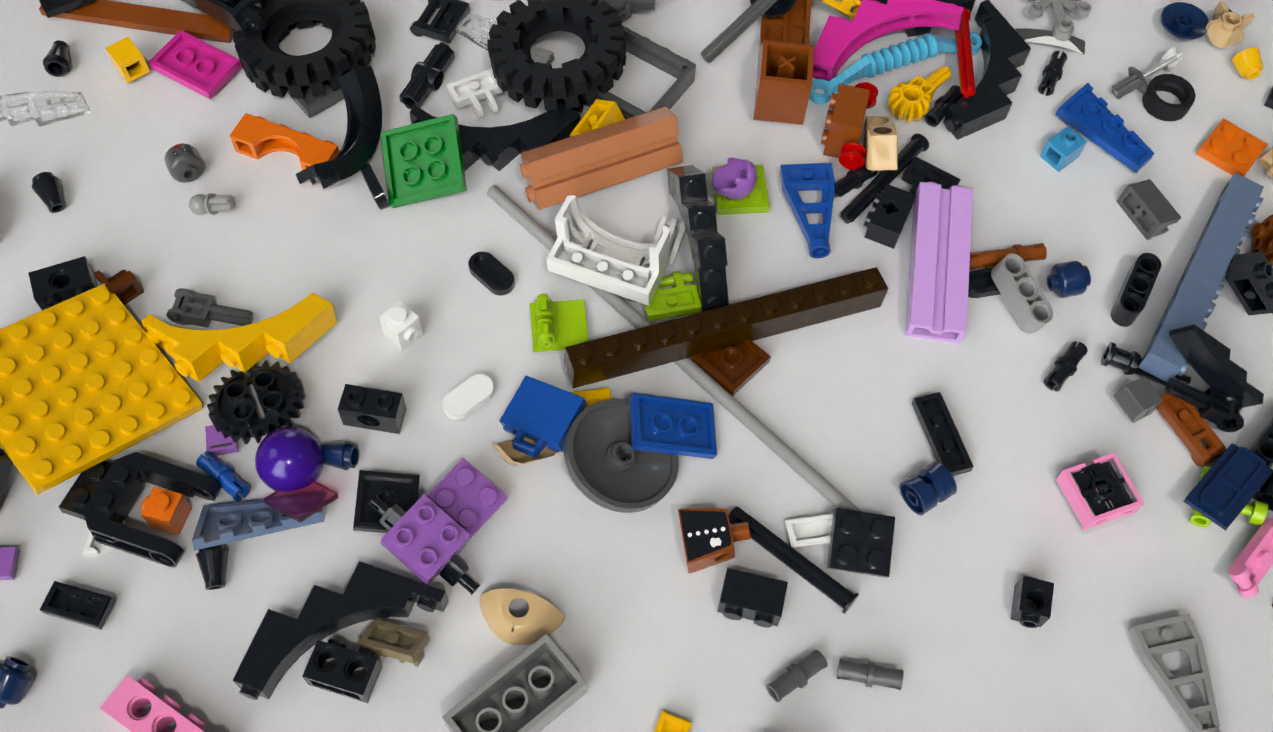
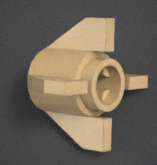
[1205,1,1255,48]

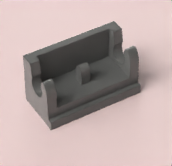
[1116,179,1182,240]

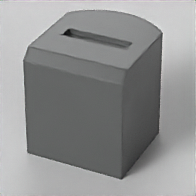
[1114,376,1162,423]

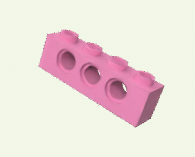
[100,675,216,732]

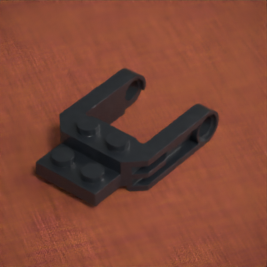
[59,452,222,567]

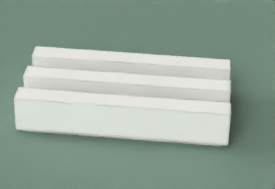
[652,215,686,269]

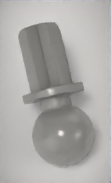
[189,193,236,215]

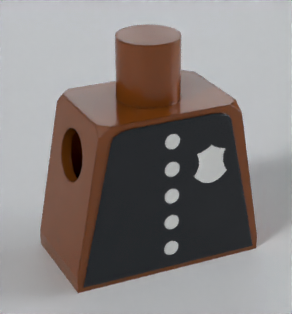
[678,508,751,573]

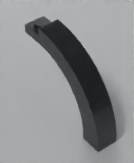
[296,66,382,189]

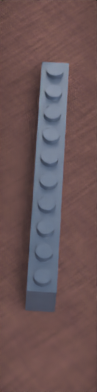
[1138,173,1264,382]

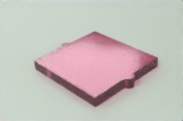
[264,481,339,522]

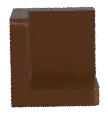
[94,270,144,305]

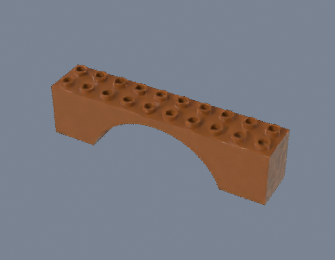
[753,0,814,125]

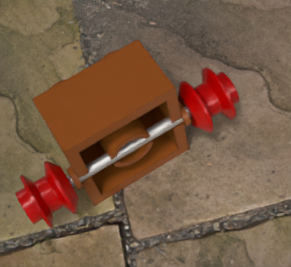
[820,82,878,170]

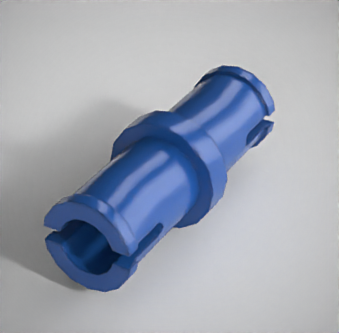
[196,451,250,502]

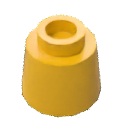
[1231,47,1264,80]

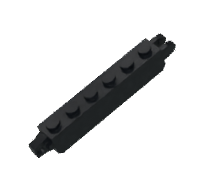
[181,0,267,36]

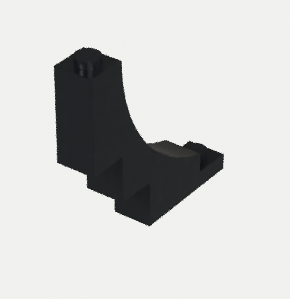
[943,0,1031,140]
[233,561,448,700]

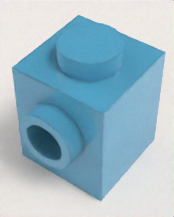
[1040,126,1087,172]

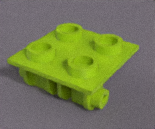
[530,294,588,352]

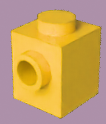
[105,37,150,83]

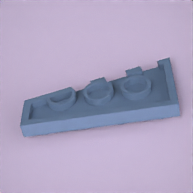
[192,495,327,551]

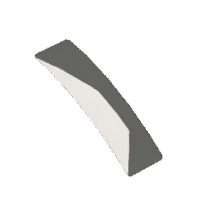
[1015,28,1085,55]

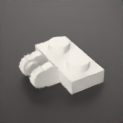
[447,68,503,119]

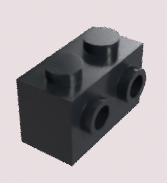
[1225,251,1273,315]

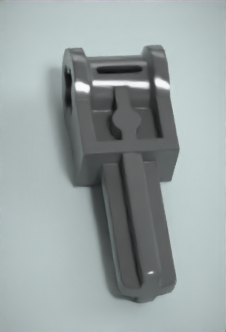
[166,288,253,328]

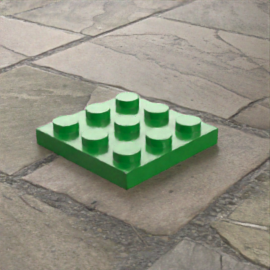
[381,114,467,208]

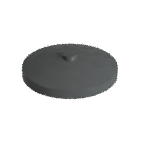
[564,399,679,513]

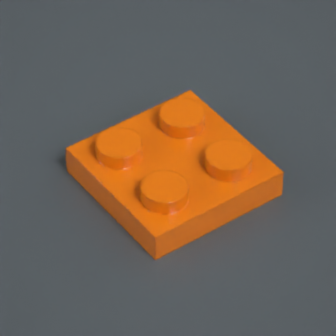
[1196,118,1268,177]

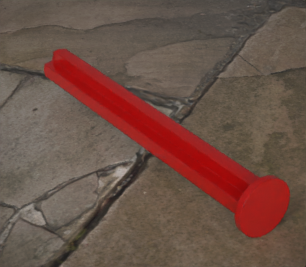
[955,8,976,98]

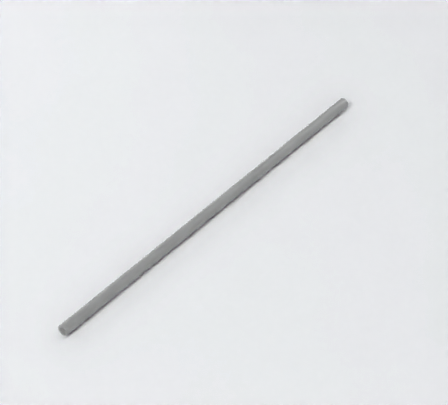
[487,185,861,511]

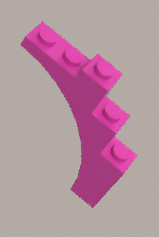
[813,0,964,81]

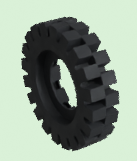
[233,0,376,98]
[487,0,626,110]

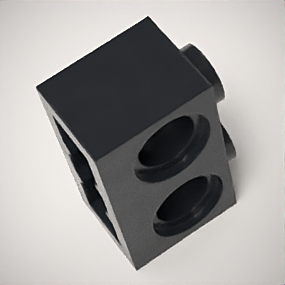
[302,639,382,703]

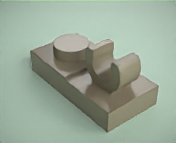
[358,619,430,667]

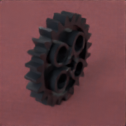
[207,360,305,444]

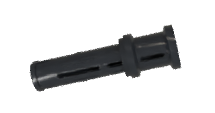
[1101,342,1191,386]

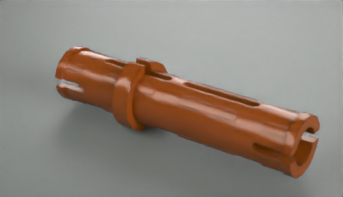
[969,243,1047,270]

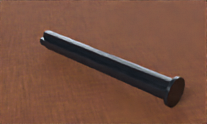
[840,133,929,224]
[728,506,859,614]

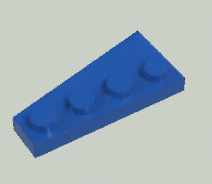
[1055,83,1155,173]

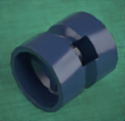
[899,462,957,515]

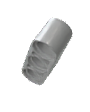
[991,253,1053,333]

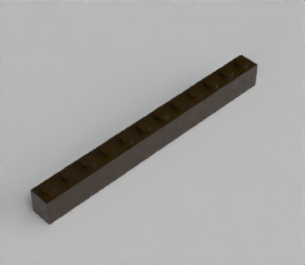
[564,267,889,389]

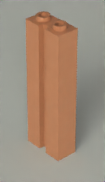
[519,107,683,210]

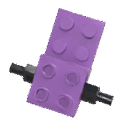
[368,458,508,595]

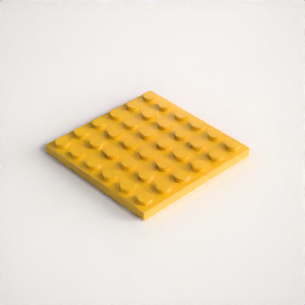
[0,283,202,495]

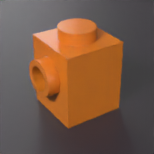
[141,487,192,535]

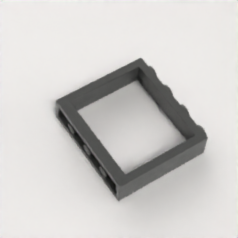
[578,25,696,119]

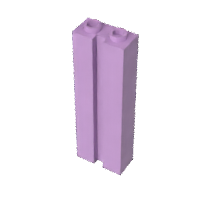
[905,182,973,343]

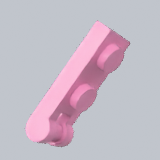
[1228,518,1273,598]

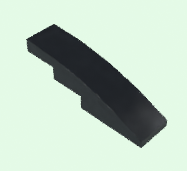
[1169,324,1264,408]

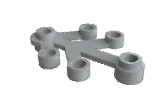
[1027,0,1091,41]

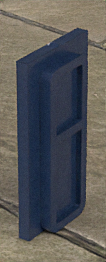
[1183,443,1273,531]

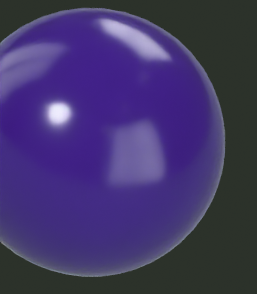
[255,427,324,494]

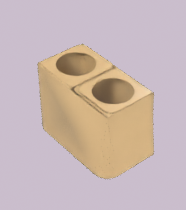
[863,116,898,171]

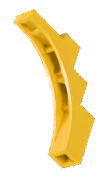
[141,292,338,382]

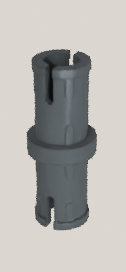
[766,650,828,702]
[837,659,904,690]

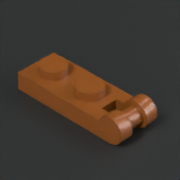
[1156,393,1226,467]

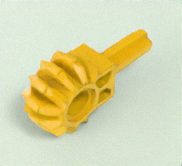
[887,66,952,123]

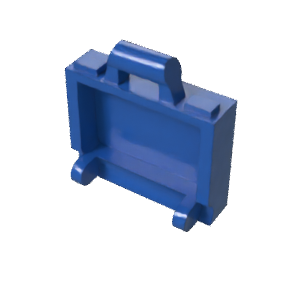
[499,376,588,457]

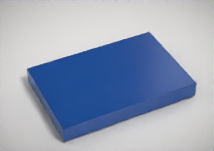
[630,393,717,459]

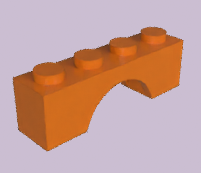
[229,113,339,170]

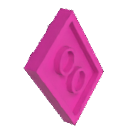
[148,30,242,99]

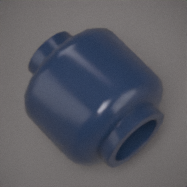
[1047,261,1091,298]
[0,656,34,708]

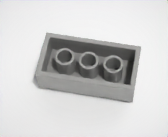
[442,634,587,732]

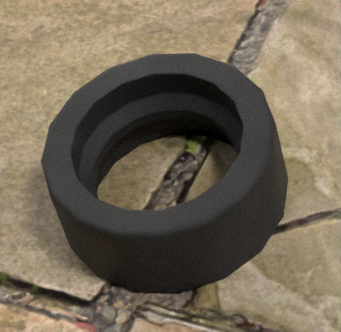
[1142,74,1196,121]

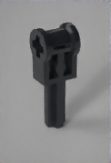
[1165,378,1244,432]

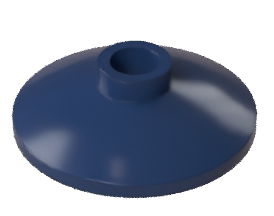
[1161,2,1209,40]

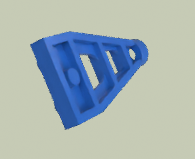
[779,163,835,259]

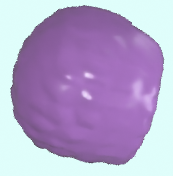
[712,157,757,200]

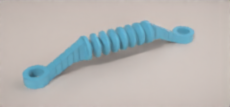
[809,32,982,104]

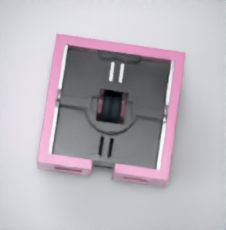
[1056,453,1144,531]

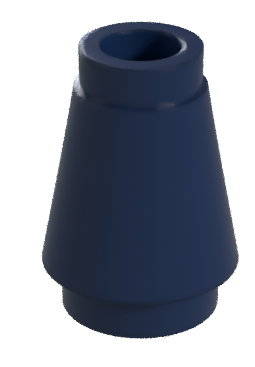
[320,441,359,470]

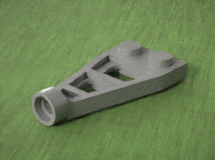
[1128,613,1221,732]

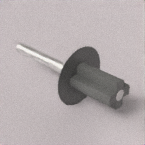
[1112,55,1178,99]

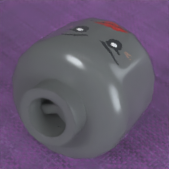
[164,143,204,183]

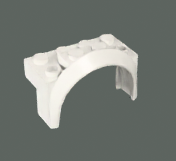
[546,195,670,306]

